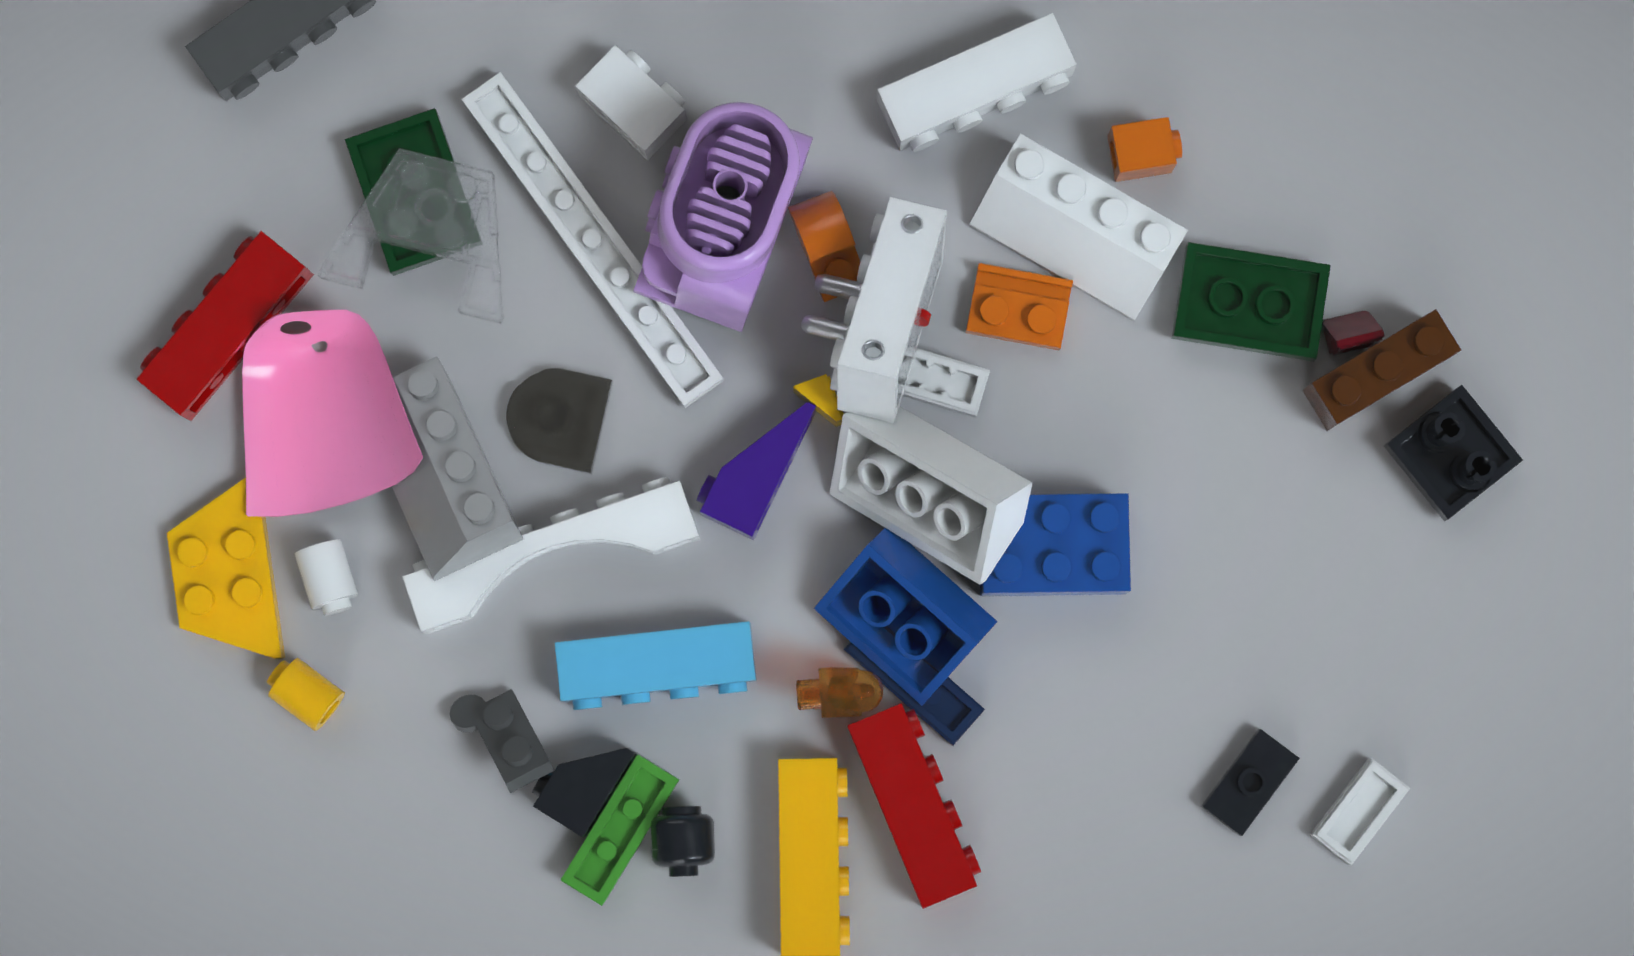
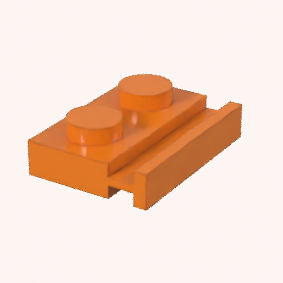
[966,263,1073,351]

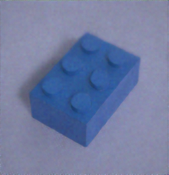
[980,493,1131,596]

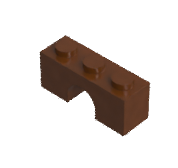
[1302,309,1462,431]

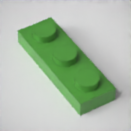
[561,754,680,906]

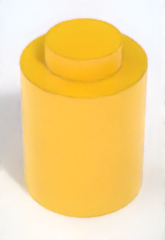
[267,658,345,731]

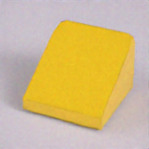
[793,374,844,427]

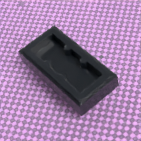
[1201,729,1300,836]

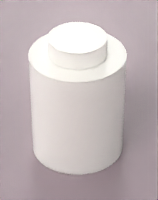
[294,539,358,616]

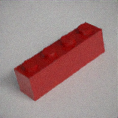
[136,231,314,421]
[847,703,981,909]

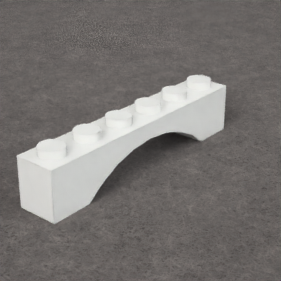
[402,477,701,634]

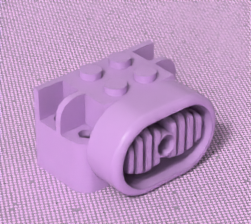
[633,102,813,332]

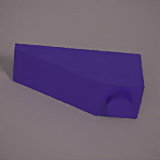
[696,402,816,540]

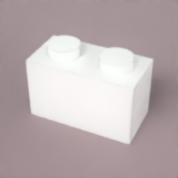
[575,45,687,161]

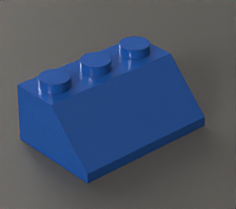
[813,528,998,706]

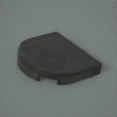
[506,368,613,475]

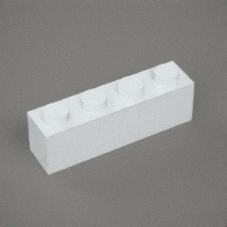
[877,13,1077,152]

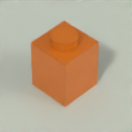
[1107,117,1182,182]

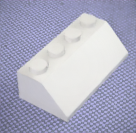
[969,133,1188,321]
[829,406,1033,585]

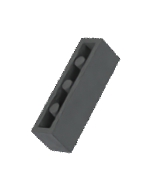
[185,0,376,101]

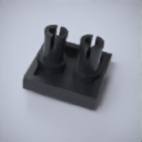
[1384,385,1523,521]

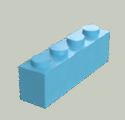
[555,621,757,710]

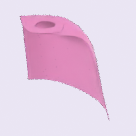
[242,310,423,517]

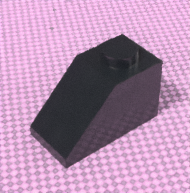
[532,748,638,837]

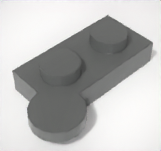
[449,689,554,793]

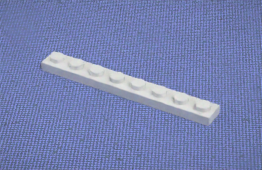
[462,72,724,408]

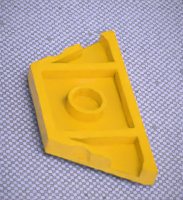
[167,477,285,659]

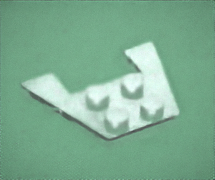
[318,148,504,324]

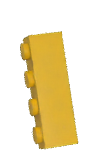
[778,758,850,956]

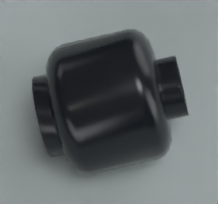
[651,806,715,877]

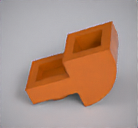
[787,191,861,302]

